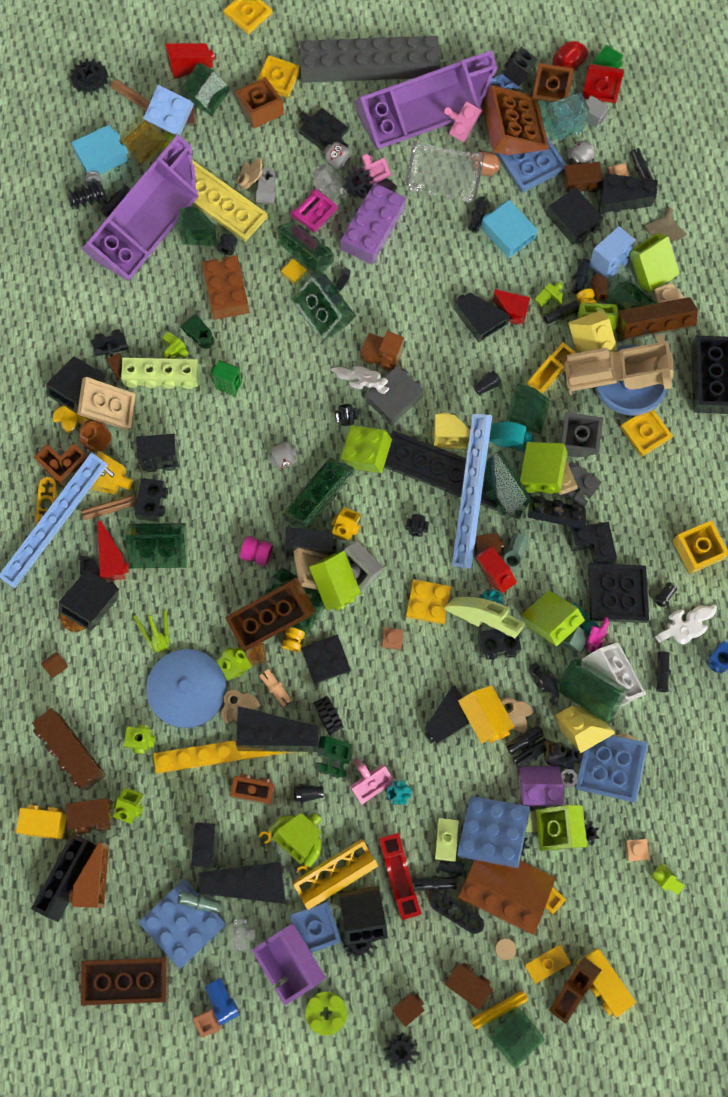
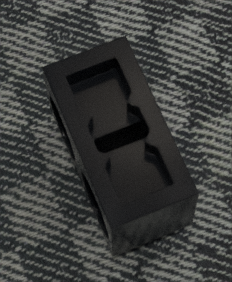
[503,46,537,86]
[134,478,168,522]
[477,629,521,660]

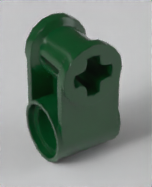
[180,314,214,349]

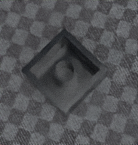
[136,433,180,472]

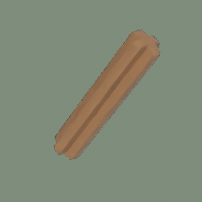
[110,79,150,111]
[82,495,137,520]

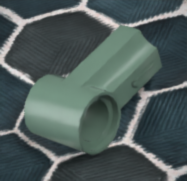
[503,533,529,573]

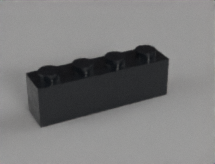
[31,833,97,922]

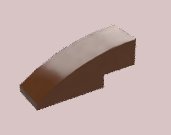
[549,957,602,1024]

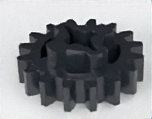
[70,58,109,96]

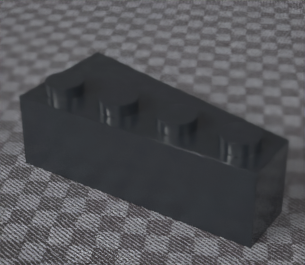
[236,706,319,752]
[199,862,286,904]

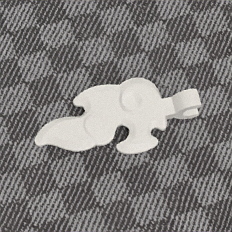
[330,366,389,394]
[655,604,717,644]

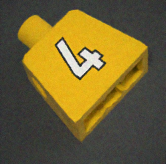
[90,451,133,495]

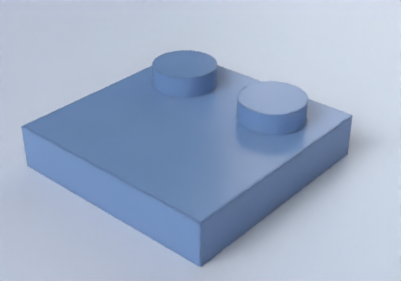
[289,902,341,953]

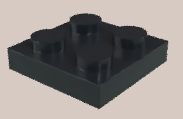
[301,634,351,685]

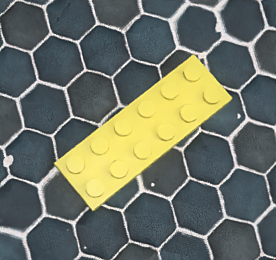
[192,160,268,242]

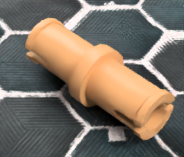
[259,669,293,708]

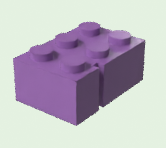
[252,923,326,1006]

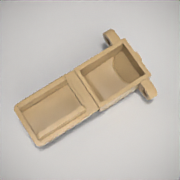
[565,334,673,395]

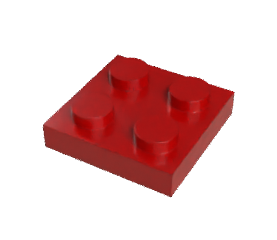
[582,64,624,103]

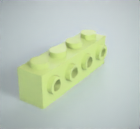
[121,358,199,389]

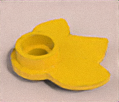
[53,406,90,433]

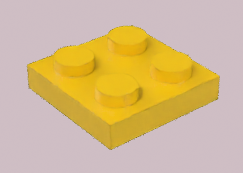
[223,0,272,35]
[257,55,301,98]
[620,409,673,457]
[406,579,451,625]

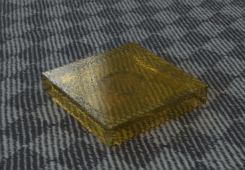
[122,120,168,165]

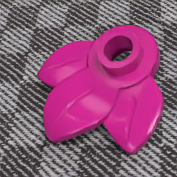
[586,617,609,653]

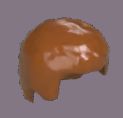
[78,420,112,452]

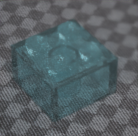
[544,92,590,141]

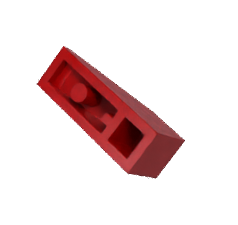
[97,521,129,581]

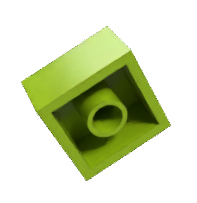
[340,425,392,474]
[535,805,587,851]

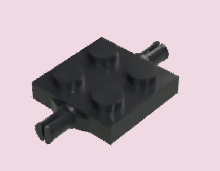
[299,108,349,152]

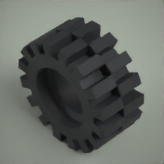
[313,696,343,735]

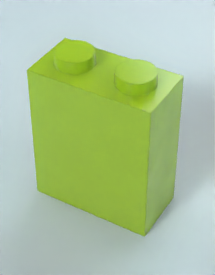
[629,233,680,292]
[520,442,567,494]
[309,551,361,611]
[521,590,585,647]

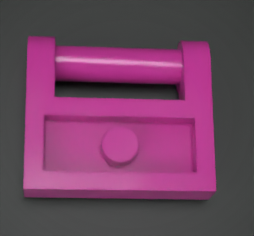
[290,189,338,233]

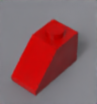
[492,289,530,325]
[476,546,517,593]

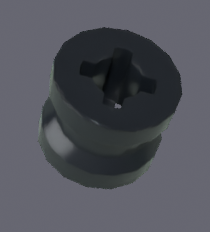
[216,233,238,256]

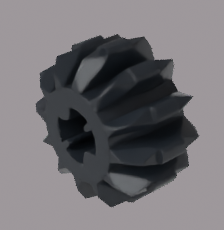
[343,167,373,198]
[343,937,377,961]
[383,1032,419,1071]

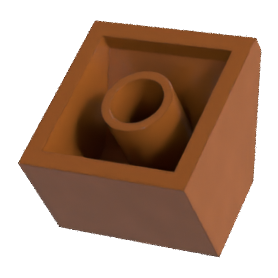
[532,63,574,105]
[235,77,284,129]

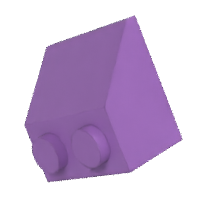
[519,766,564,807]

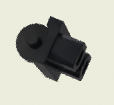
[91,329,128,357]
[544,740,580,769]

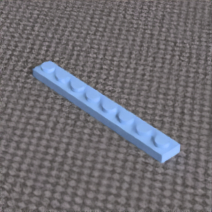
[452,414,492,569]
[0,452,108,588]

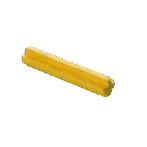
[470,990,528,1029]

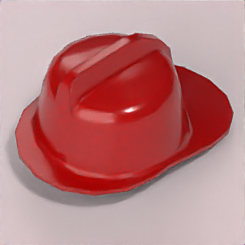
[552,41,588,72]

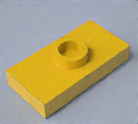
[524,944,571,984]

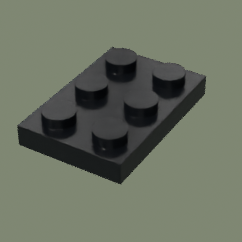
[528,496,586,529]

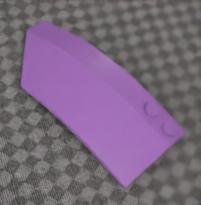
[354,50,497,149]
[81,134,198,281]

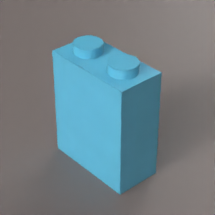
[71,124,128,174]
[481,200,538,258]

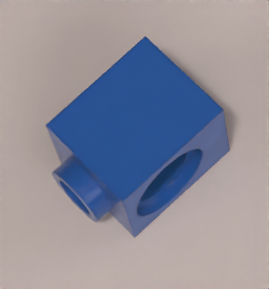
[706,641,728,674]

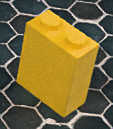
[458,685,515,744]

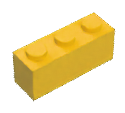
[576,948,637,1018]

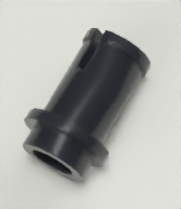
[655,582,677,608]
[438,860,465,877]

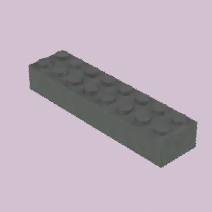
[300,36,440,83]

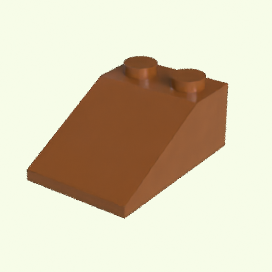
[69,843,109,908]

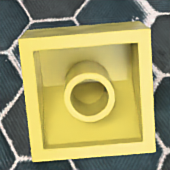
[568,309,618,353]
[433,412,470,449]
[555,706,615,753]

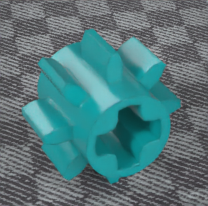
[479,589,504,605]
[387,780,412,805]

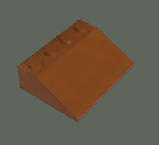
[482,85,549,155]
[457,860,556,935]

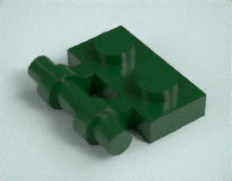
[315,736,352,778]

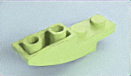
[445,597,525,638]

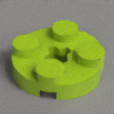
[305,991,347,1036]

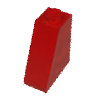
[165,43,215,79]

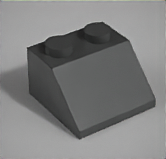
[561,412,603,458]

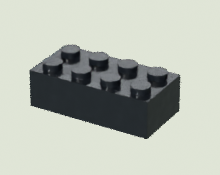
[691,335,728,414]

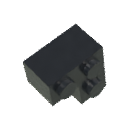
[568,522,617,564]

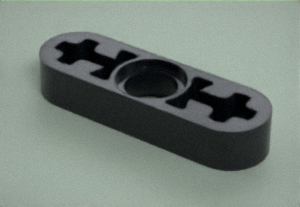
[430,892,484,934]

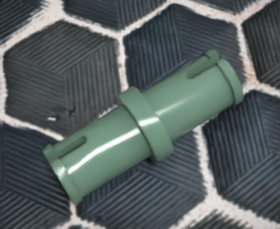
[177,891,221,914]

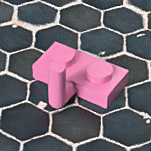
[444,101,482,143]
[356,154,392,184]
[350,759,394,805]

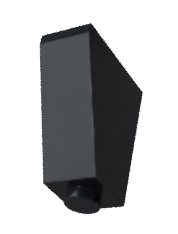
[454,292,510,343]
[285,527,336,556]
[424,685,470,746]

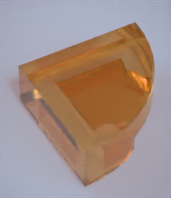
[247,643,267,665]

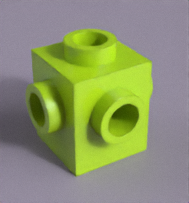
[217,647,252,681]
[124,724,156,754]
[112,787,144,824]

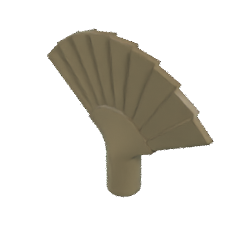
[644,208,687,242]

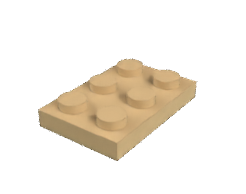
[77,377,136,430]

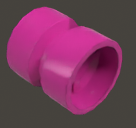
[240,535,273,567]

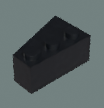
[598,173,658,215]

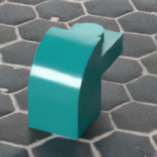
[489,422,534,453]

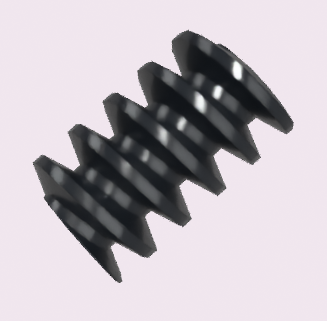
[67,180,107,210]

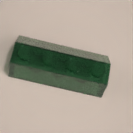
[282,457,354,529]

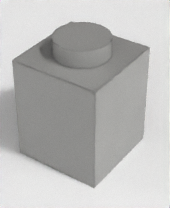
[579,96,609,128]

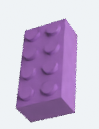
[341,183,406,265]

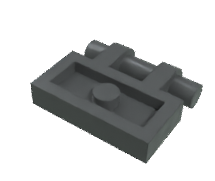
[562,461,602,507]

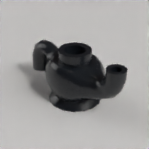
[529,662,561,706]

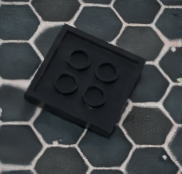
[588,563,649,623]

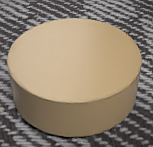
[495,938,516,960]

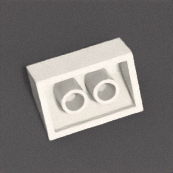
[582,642,646,711]

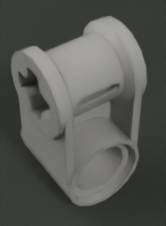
[256,168,276,205]

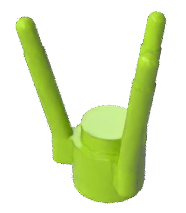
[133,610,171,653]

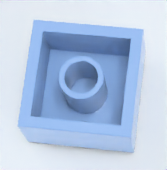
[143,85,194,136]
[589,226,635,278]

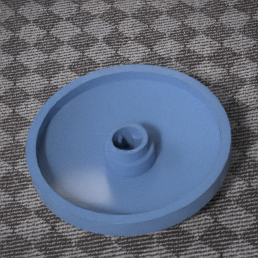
[595,345,668,415]
[146,649,226,728]

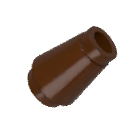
[590,274,608,301]

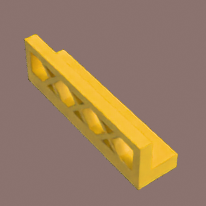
[292,839,378,910]

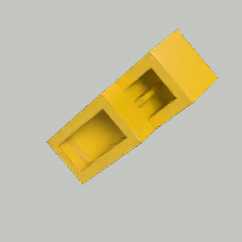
[527,342,576,395]

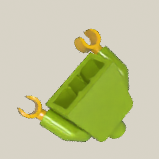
[259,813,322,873]

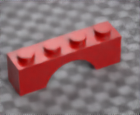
[379,833,422,920]

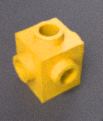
[332,507,361,541]

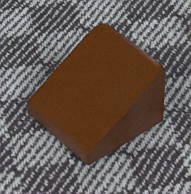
[107,353,122,381]
[41,652,68,678]

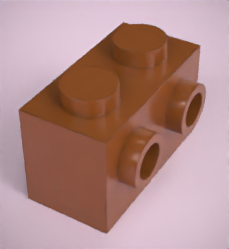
[230,774,275,806]

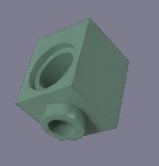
[560,626,589,653]

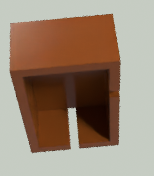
[202,255,250,320]

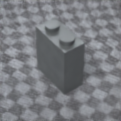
[365,365,424,426]

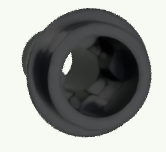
[473,370,502,396]
[294,783,324,804]

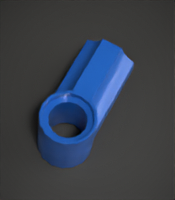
[205,978,240,1025]

